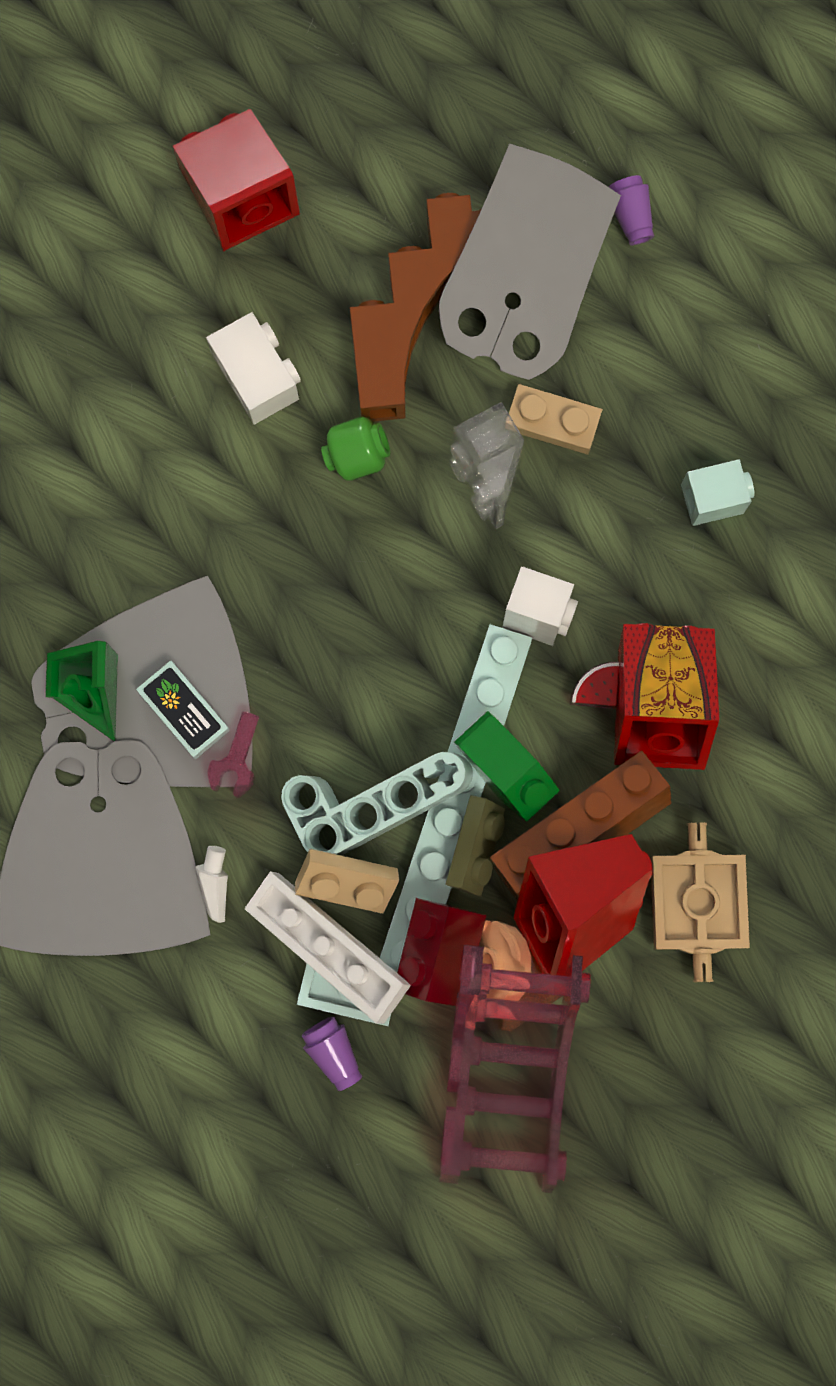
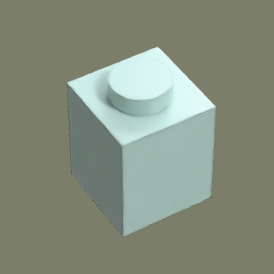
[681,459,754,526]

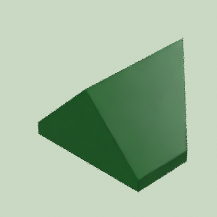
[46,641,118,741]

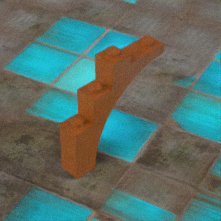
[350,193,482,422]

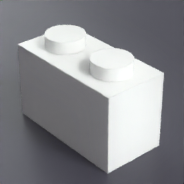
[206,312,301,425]
[502,566,578,646]

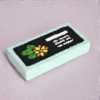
[136,661,230,759]

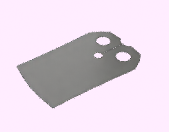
[439,144,621,380]

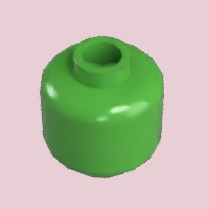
[321,417,391,481]

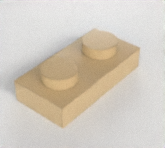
[505,384,603,455]
[295,849,399,914]

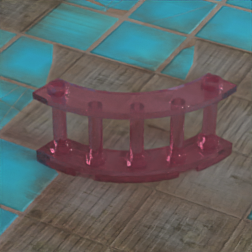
[439,945,591,1193]

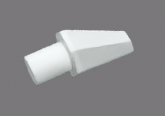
[195,846,228,923]

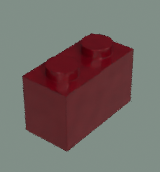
[397,898,487,1008]

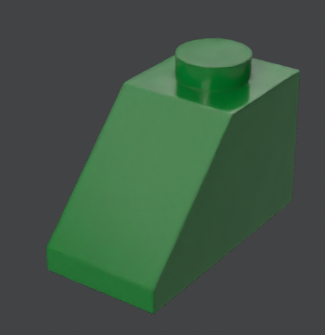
[454,711,560,822]

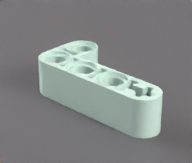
[281,752,473,855]

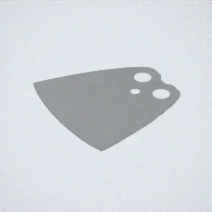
[32,576,253,787]
[0,740,210,956]

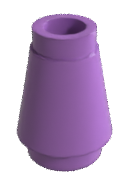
[609,175,654,245]
[302,1017,362,1091]

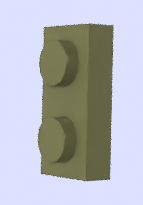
[445,795,505,897]

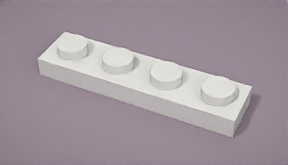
[245,871,411,1024]

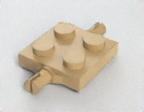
[651,823,750,982]

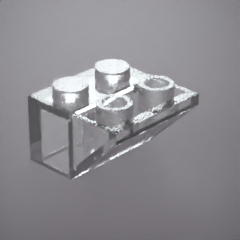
[449,402,524,529]

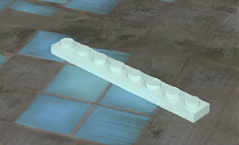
[380,624,532,973]

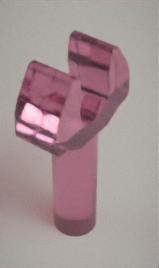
[207,712,259,798]

